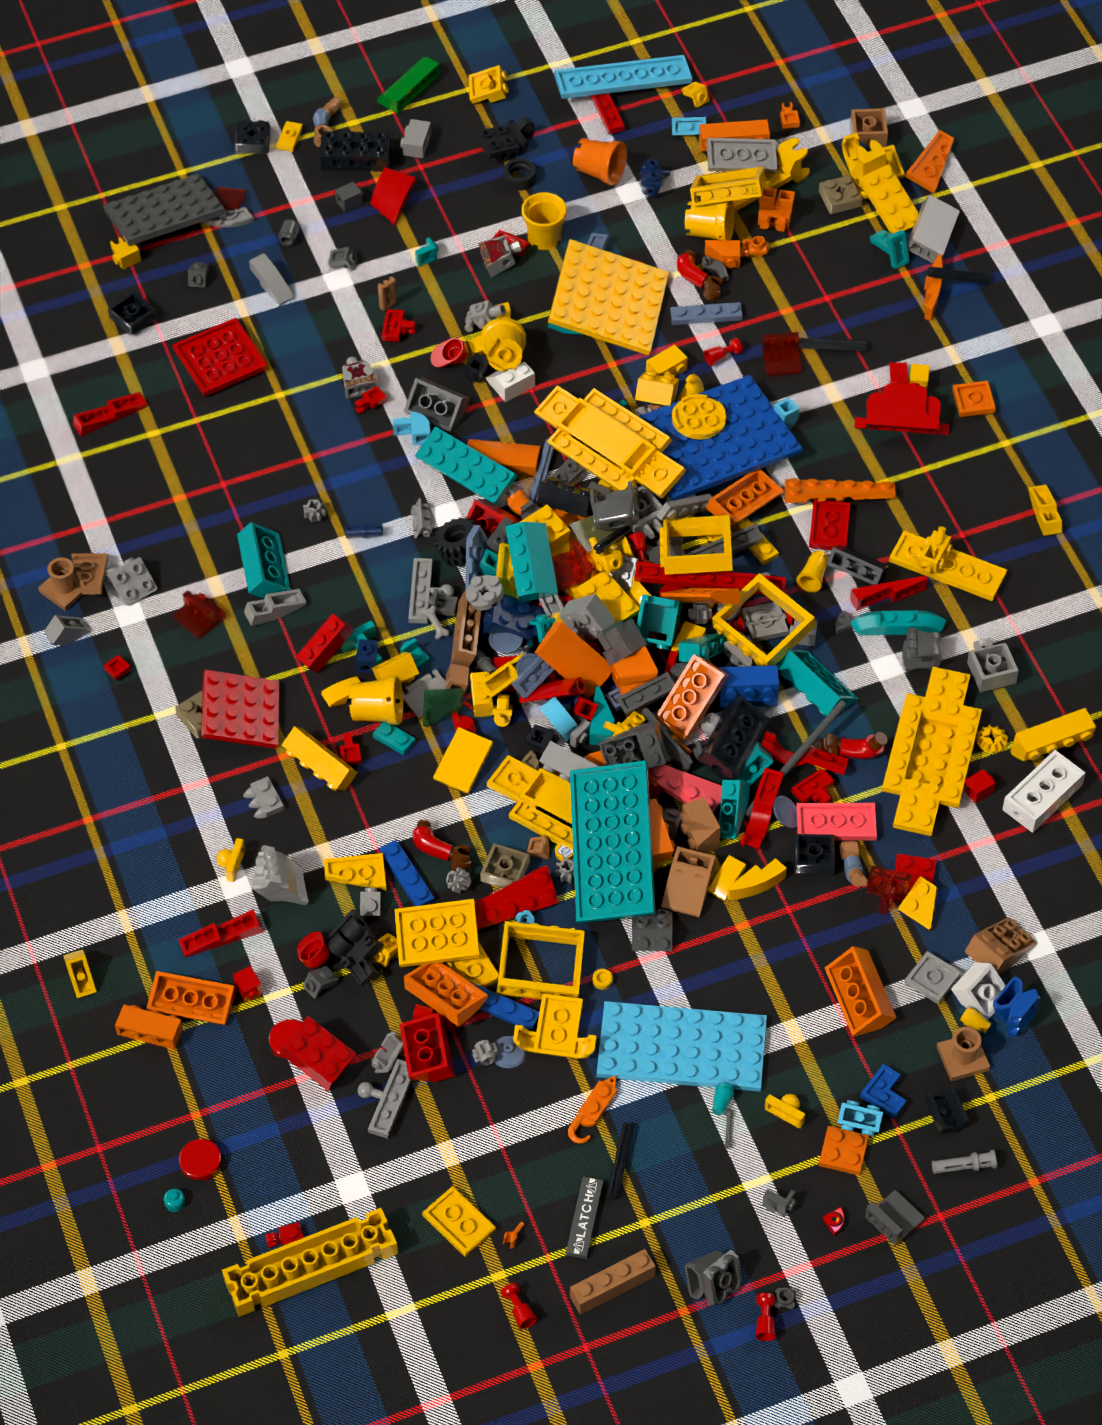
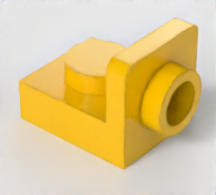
[682,82,710,108]
[372,933,398,967]

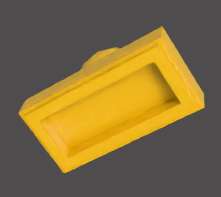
[216,838,245,882]
[765,1094,805,1129]

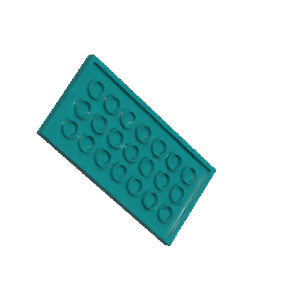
[570,760,656,924]

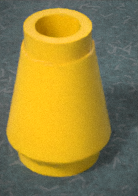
[960,1007,991,1033]

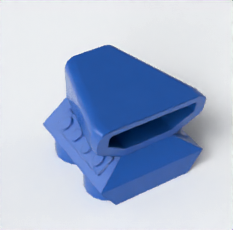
[993,977,1041,1037]

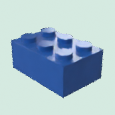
[719,665,779,708]

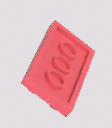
[796,803,877,841]

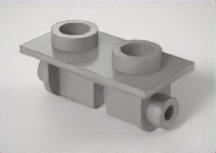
[411,498,432,539]
[372,1031,404,1073]

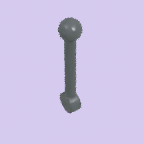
[725,1109,733,1149]

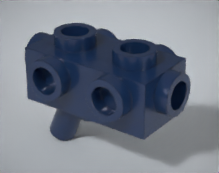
[640,159,670,197]

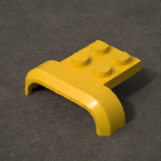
[842,133,905,199]
[513,994,597,1059]

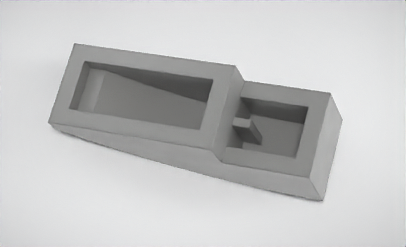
[249,253,294,307]
[244,589,307,626]

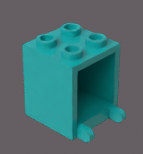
[636,594,683,650]

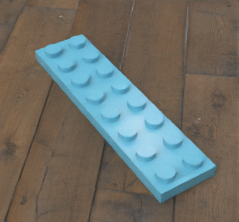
[554,55,692,99]

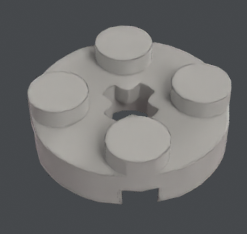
[466,575,504,610]

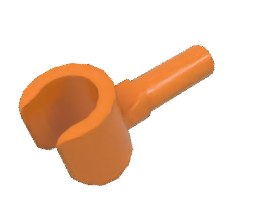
[671,734,693,755]
[503,1222,525,1248]

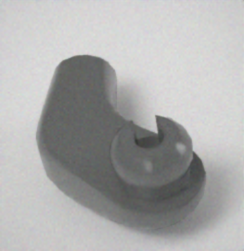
[702,256,729,282]

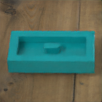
[373,722,415,756]

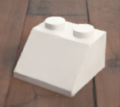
[486,362,535,402]
[951,962,1006,1020]

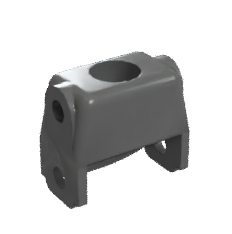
[590,481,640,531]

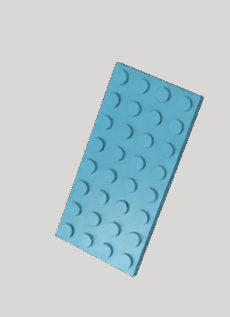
[597,1001,767,1092]

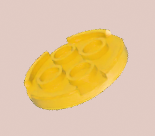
[672,394,726,440]

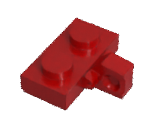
[381,309,416,342]
[791,768,834,803]

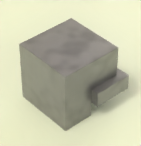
[596,618,647,666]

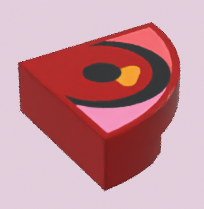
[823,1207,844,1236]

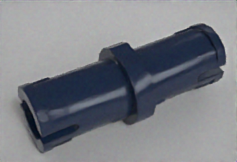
[345,524,383,538]

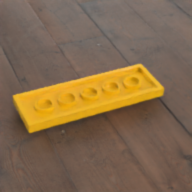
[889,531,1007,601]

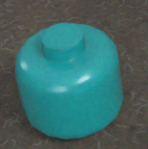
[164,1189,185,1212]

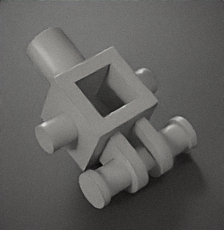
[464,300,506,332]

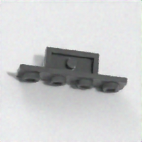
[641,708,693,773]

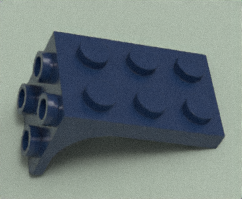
[478,594,546,644]

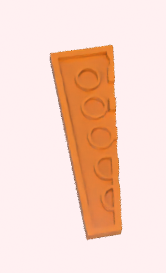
[784,478,895,503]

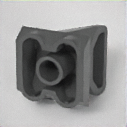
[684,1250,742,1306]

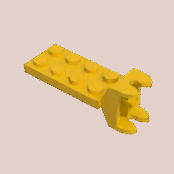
[733,138,810,212]
[848,140,919,234]

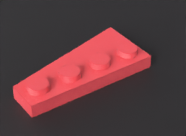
[648,764,722,814]

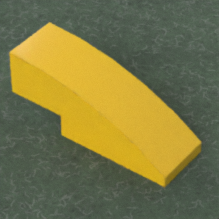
[1028,485,1062,536]
[479,653,523,698]
[727,858,787,900]

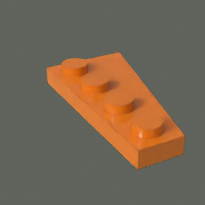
[905,130,954,193]

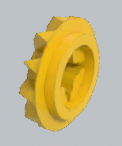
[976,724,1008,752]

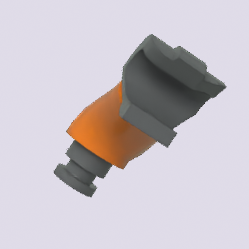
[505,484,541,520]

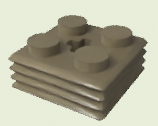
[819,175,863,214]
[175,690,202,738]
[480,843,530,888]

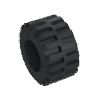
[434,517,477,567]

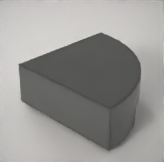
[835,611,853,634]

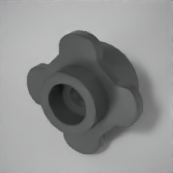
[774,1288,796,1310]

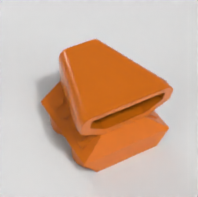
[611,646,658,696]

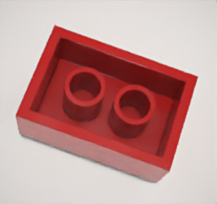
[280,1016,356,1091]

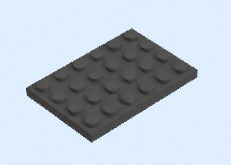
[103,174,225,246]

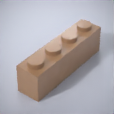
[451,590,481,667]
[570,1249,655,1315]

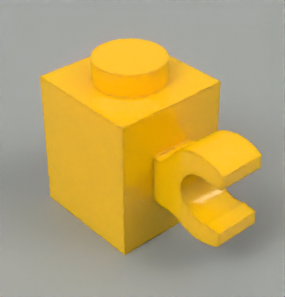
[110,237,141,270]

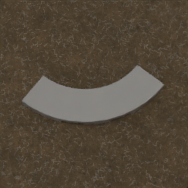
[202,207,254,227]

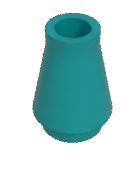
[712,1082,735,1115]

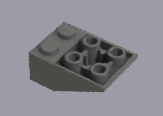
[599,720,668,768]

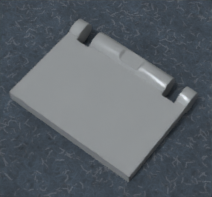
[402,669,456,718]

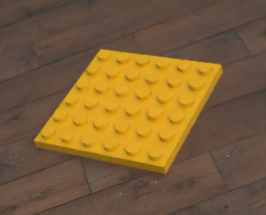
[548,239,669,356]

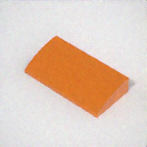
[467,439,541,477]
[706,469,784,525]
[661,588,741,604]
[534,622,613,698]
[656,654,729,740]
[404,962,488,1026]
[146,971,236,1025]

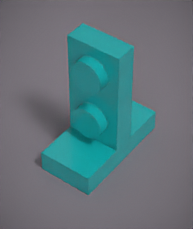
[870,230,910,269]
[340,621,382,666]

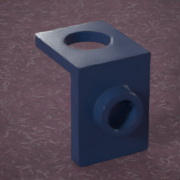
[355,639,378,674]

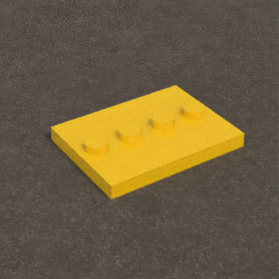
[395,899,480,968]

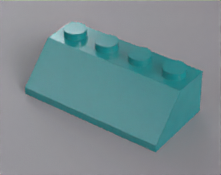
[237,522,291,598]
[505,522,559,602]
[777,649,858,716]

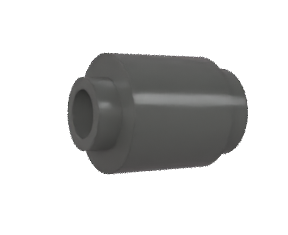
[279,220,300,246]

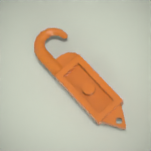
[568,1076,617,1144]

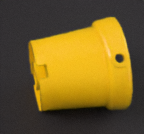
[522,192,567,250]
[685,200,734,240]
[480,317,526,372]
[349,675,403,725]

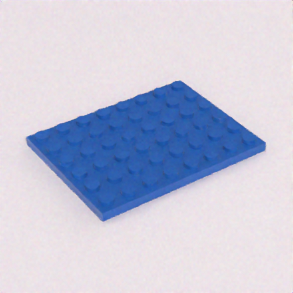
[638,375,802,501]

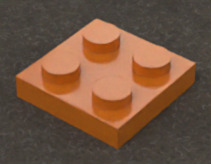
[952,381,996,417]
[819,1126,869,1176]

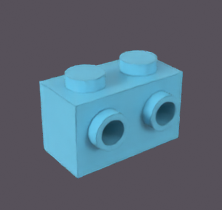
[838,1100,883,1136]

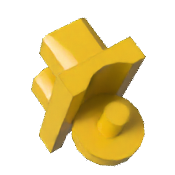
[492,694,513,727]

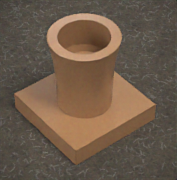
[38,557,85,611]
[937,1027,990,1082]

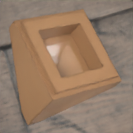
[527,836,550,859]

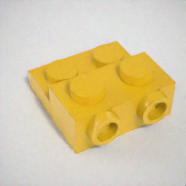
[469,65,509,104]

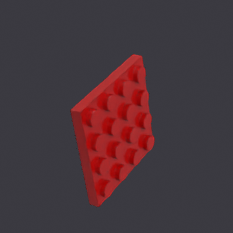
[172,318,268,397]
[201,670,279,749]

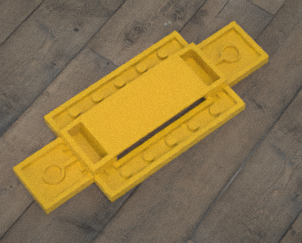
[534,385,686,499]
[882,667,982,836]
[487,755,663,874]

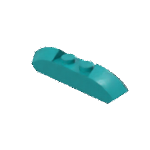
[851,610,947,636]

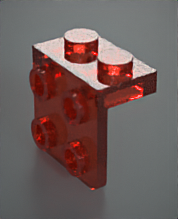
[762,332,802,376]
[552,540,593,592]

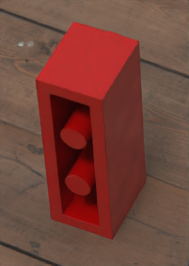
[296,613,354,673]

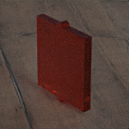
[214,187,246,210]

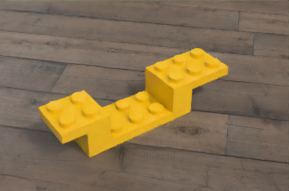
[519,505,640,623]

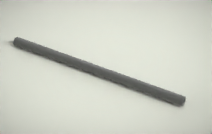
[745,700,846,818]

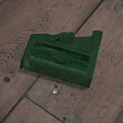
[423,688,463,727]

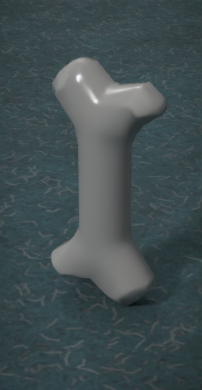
[422,606,450,639]

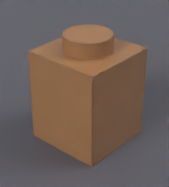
[445,664,469,696]

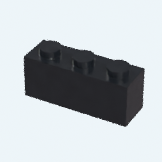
[537,477,593,518]
[827,544,890,585]

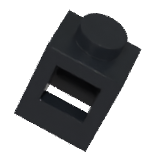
[464,353,491,383]
[526,725,560,752]

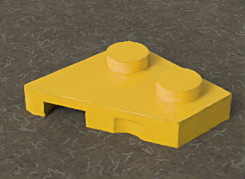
[898,876,938,931]

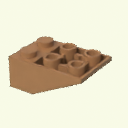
[661,846,716,917]
[965,917,1037,975]

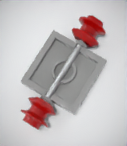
[728,602,795,643]

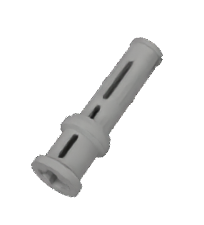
[932,1150,997,1174]

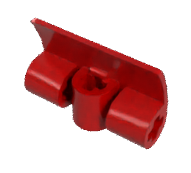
[519,677,585,703]

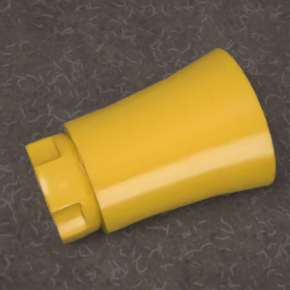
[796,550,829,592]

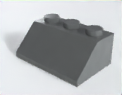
[404,377,470,432]

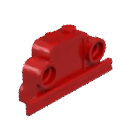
[854,381,949,435]

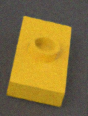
[276,121,303,152]

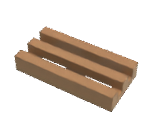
[378,276,397,312]

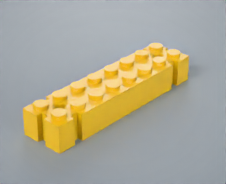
[222,1208,398,1317]

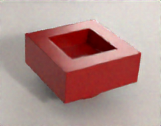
[104,655,131,681]

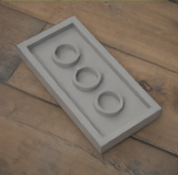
[706,138,777,173]

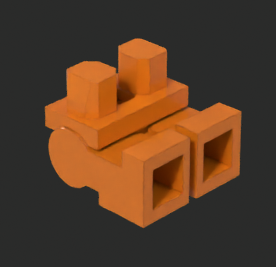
[758,187,795,232]

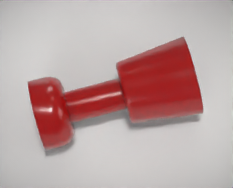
[704,338,743,366]
[627,532,651,563]
[413,1004,455,1029]
[501,1283,538,1330]
[755,1293,776,1341]

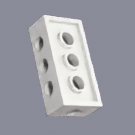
[1002,750,1085,833]

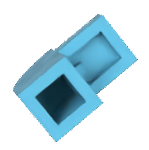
[774,397,799,430]
[393,412,430,446]
[539,697,578,741]

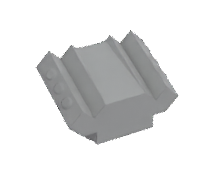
[252,845,308,905]

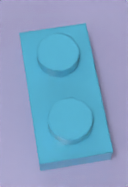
[672,117,706,135]

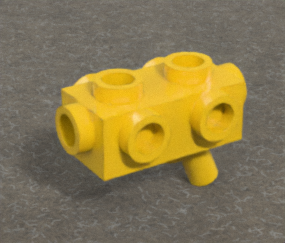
[917,526,953,573]
[585,537,623,573]
[603,711,647,736]

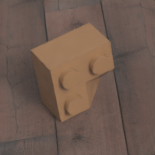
[850,108,888,148]
[680,797,720,853]

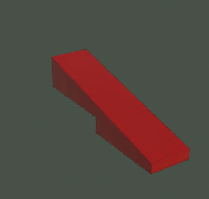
[73,392,147,437]
[850,575,928,611]
[178,910,264,958]

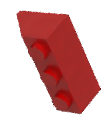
[466,499,522,538]
[399,1013,455,1082]

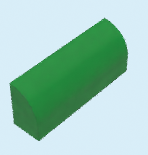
[377,57,440,114]

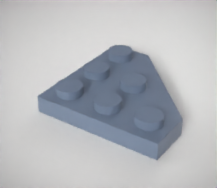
[465,525,496,595]

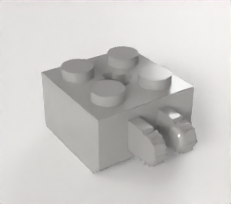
[629,486,663,540]
[559,594,615,648]
[967,638,1018,693]

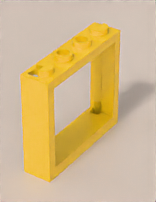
[690,166,766,206]
[659,515,733,575]
[712,573,816,666]
[497,921,585,1000]

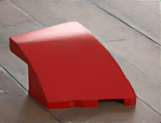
[371,167,416,226]

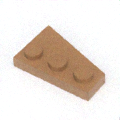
[71,553,109,595]

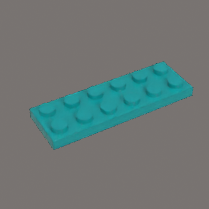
[415,427,518,506]

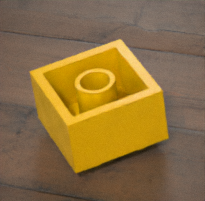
[635,371,679,406]

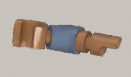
[312,97,343,147]
[839,841,867,887]

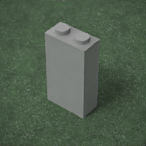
[907,195,959,263]

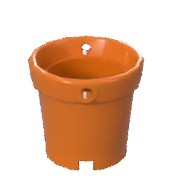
[573,138,627,185]

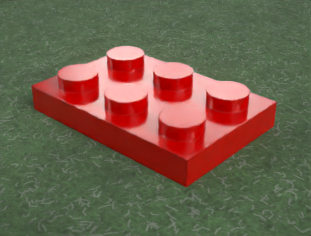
[809,499,850,550]

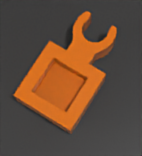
[780,102,800,129]

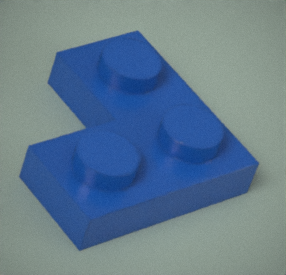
[860,1064,907,1119]

